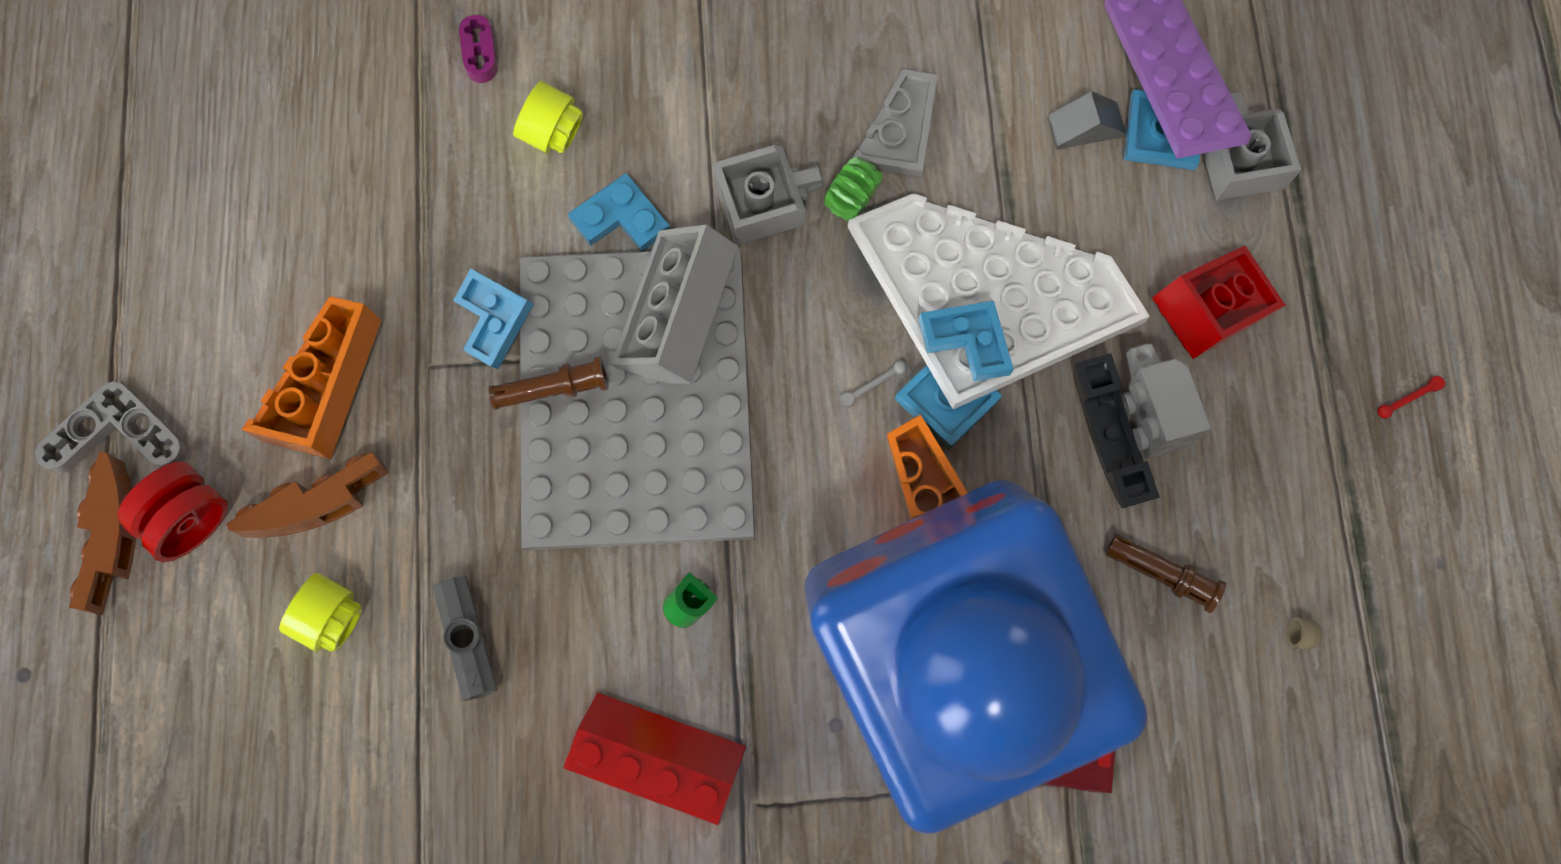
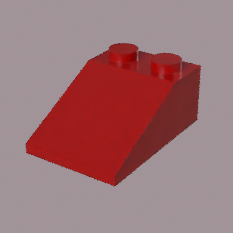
[1152,245,1286,359]

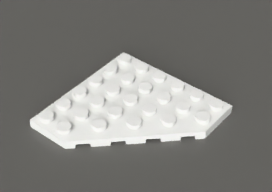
[848,193,1149,409]

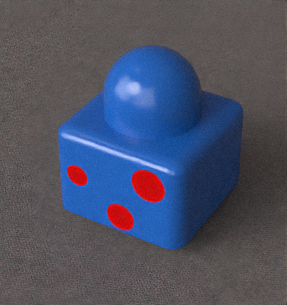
[804,480,1147,834]

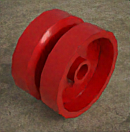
[117,461,228,563]

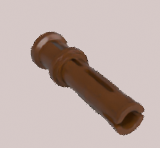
[488,356,609,410]
[1105,533,1226,613]

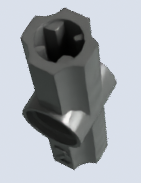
[432,576,498,701]

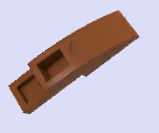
[69,452,136,615]
[226,452,389,538]

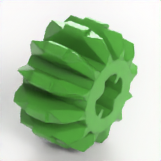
[824,157,882,221]

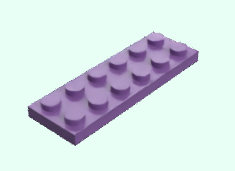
[1104,0,1251,159]

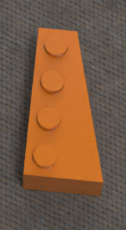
[241,296,382,460]
[887,414,968,520]

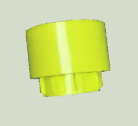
[513,80,583,154]
[279,572,362,652]

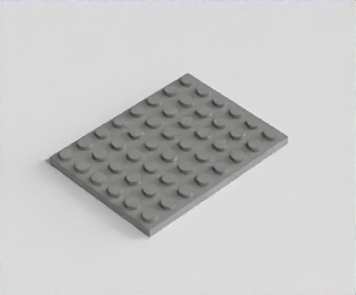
[520,248,754,551]

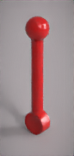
[1377,376,1445,419]

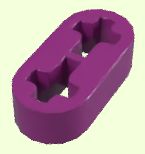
[459,15,498,83]

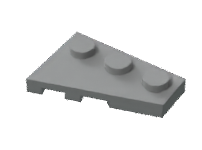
[852,69,938,177]

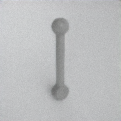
[840,360,908,408]

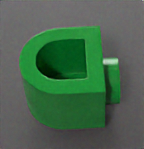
[663,572,718,628]

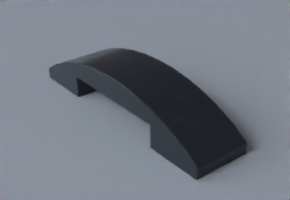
[1074,353,1160,509]

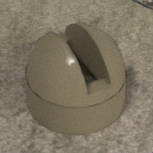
[1287,617,1323,650]

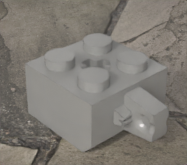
[1203,92,1301,201]
[712,145,823,245]
[1120,344,1211,460]

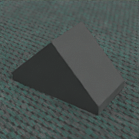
[1048,91,1126,150]

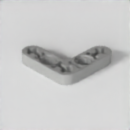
[35,382,187,473]

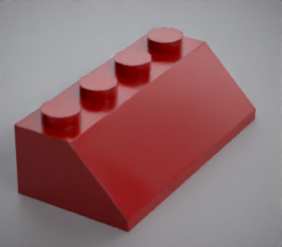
[563,692,747,825]

